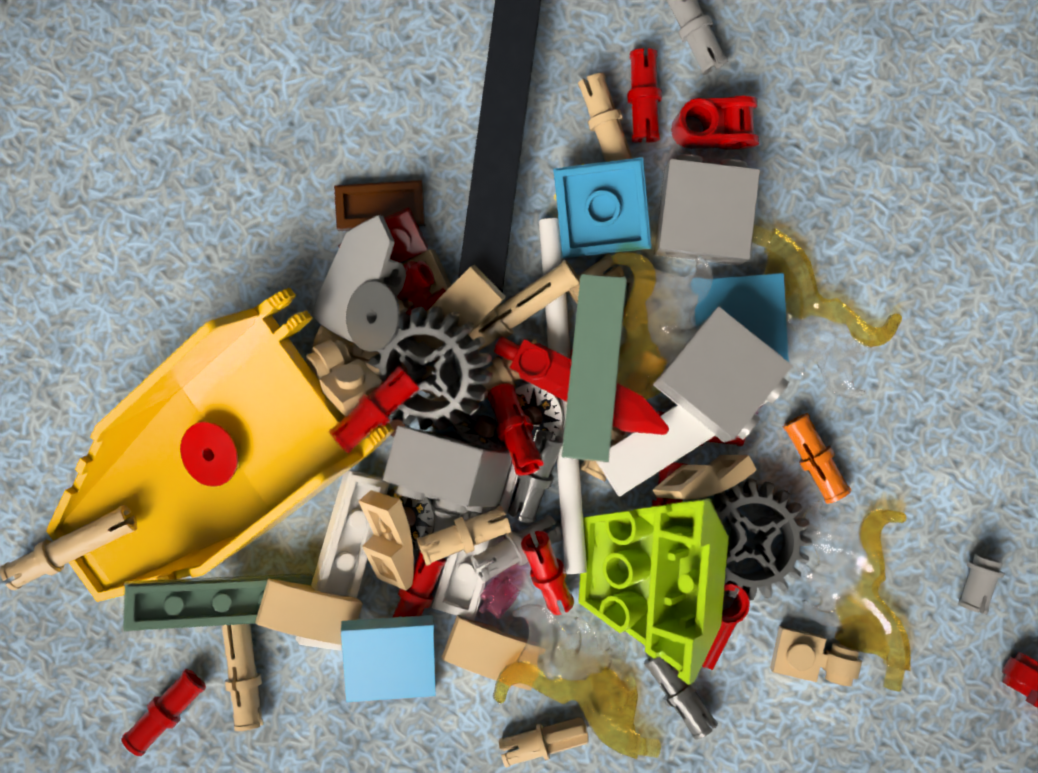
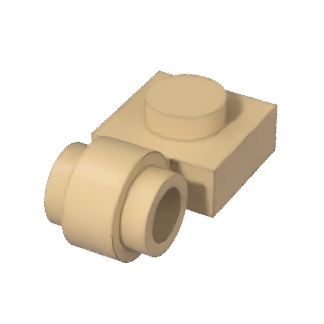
[306,340,383,417]
[770,626,862,687]

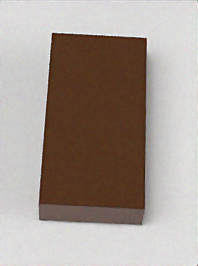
[334,180,425,231]

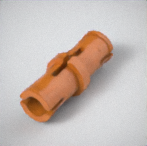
[782,413,852,504]

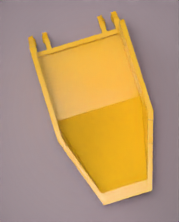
[46,288,394,602]

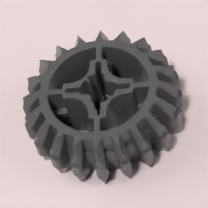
[368,306,493,430]
[711,478,813,600]

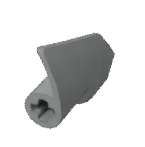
[312,215,406,342]

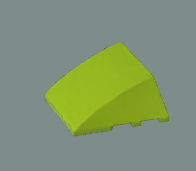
[578,499,728,685]

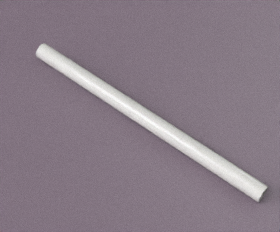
[539,218,587,574]

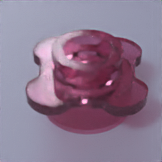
[479,576,520,619]

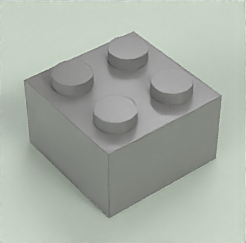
[383,426,511,513]

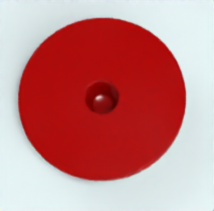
[180,422,238,487]

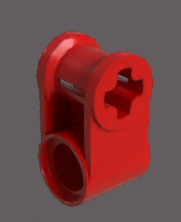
[671,95,759,150]

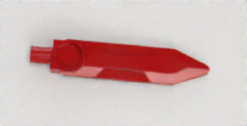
[494,337,669,435]

